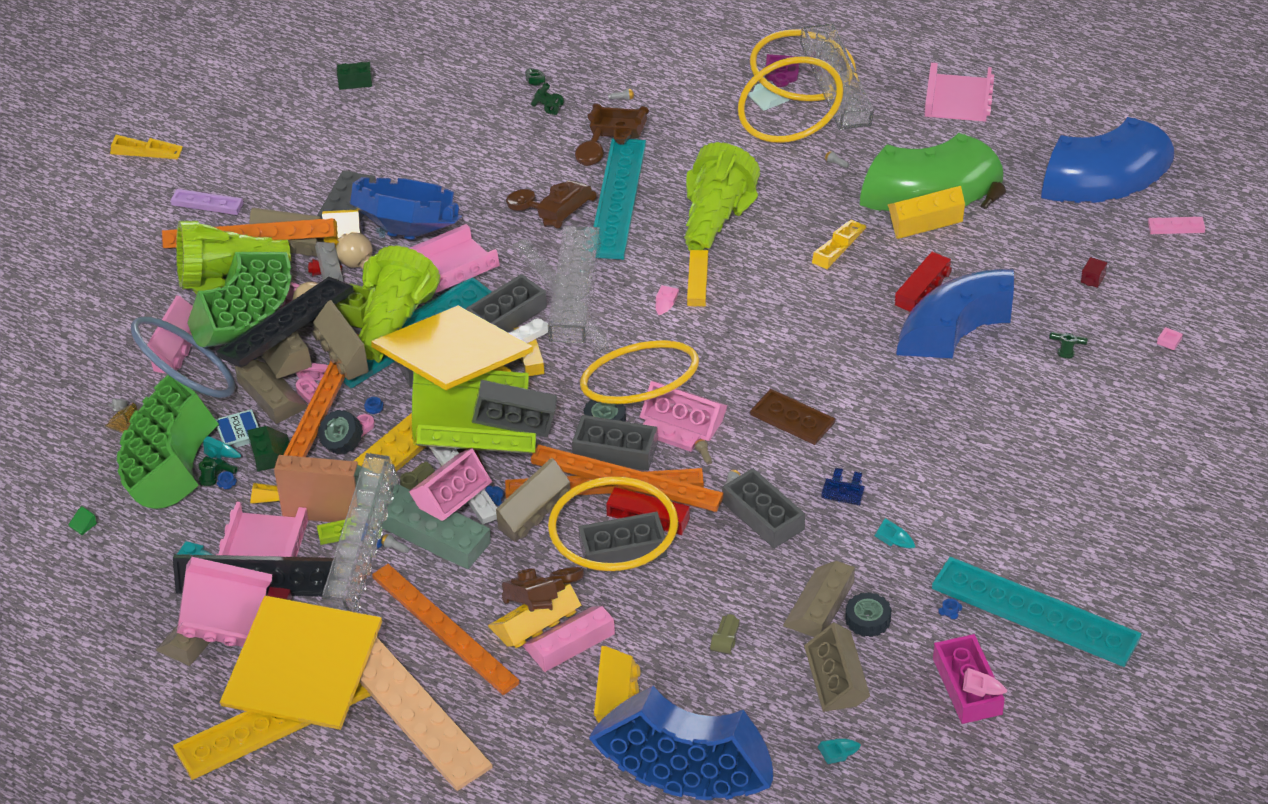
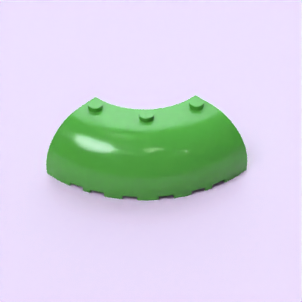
[860,133,1004,211]
[187,252,291,347]
[117,375,219,509]

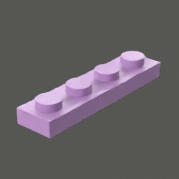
[171,189,243,215]

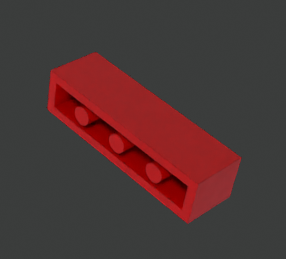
[895,251,952,312]
[606,487,690,535]

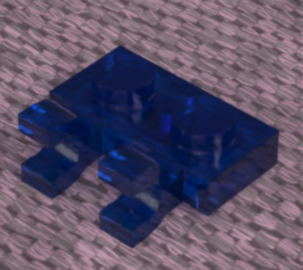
[821,468,865,506]

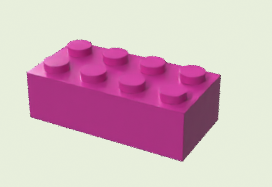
[933,634,1005,724]

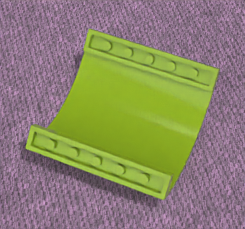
[412,370,536,454]

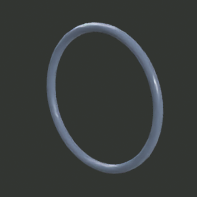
[131,316,235,398]

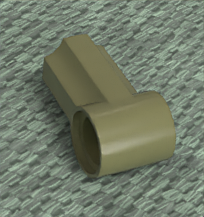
[400,461,435,490]
[710,614,740,655]

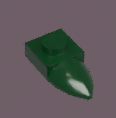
[525,68,545,86]

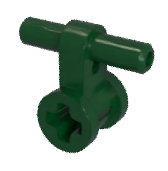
[531,83,564,115]
[1049,332,1088,358]
[199,456,238,486]

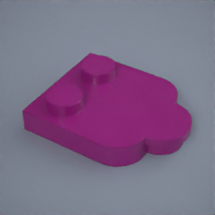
[765,54,799,87]

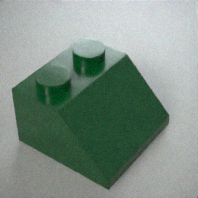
[337,62,372,90]
[247,426,290,472]

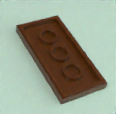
[750,388,836,445]

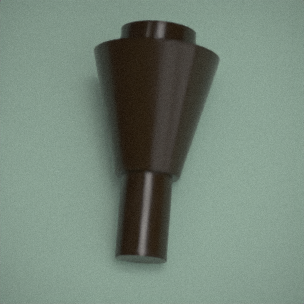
[980,182,1006,210]

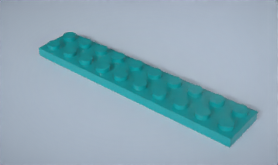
[588,138,646,260]
[327,277,492,388]
[932,557,1142,667]

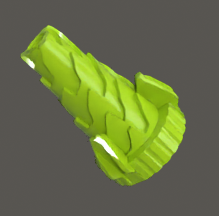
[684,142,760,251]
[176,221,291,295]
[358,245,440,363]

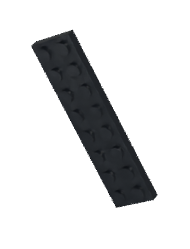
[216,277,354,367]
[173,554,339,597]

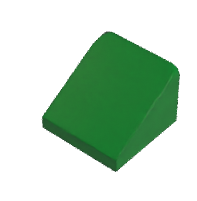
[68,506,97,535]

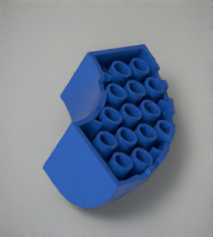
[1041,117,1174,203]
[896,269,1014,359]
[589,685,773,800]

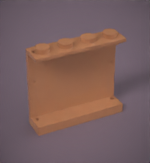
[274,455,362,525]

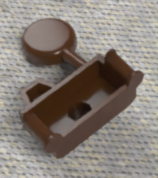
[575,103,649,166]
[506,180,597,229]
[502,567,584,612]

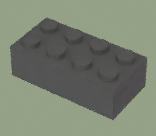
[317,170,376,222]
[466,274,547,333]
[472,380,557,437]
[572,415,658,471]
[722,468,805,548]
[578,512,667,572]

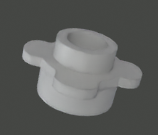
[108,398,130,412]

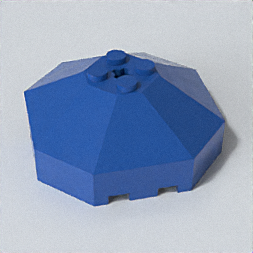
[350,177,462,239]

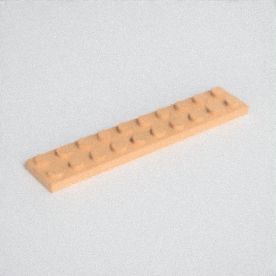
[359,637,492,791]

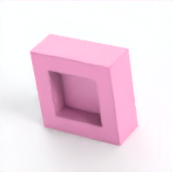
[1157,327,1183,350]

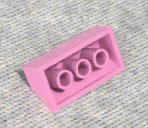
[147,295,193,374]
[639,381,727,441]
[409,448,492,521]
[522,606,615,672]

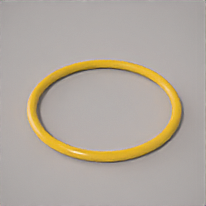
[750,29,856,101]
[738,56,843,143]
[580,340,699,404]
[548,477,678,571]

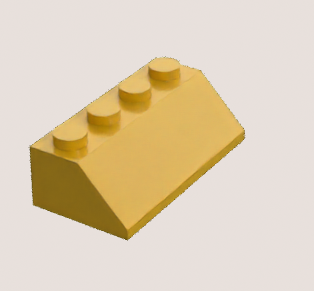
[888,186,965,239]
[488,584,582,648]
[594,646,641,723]

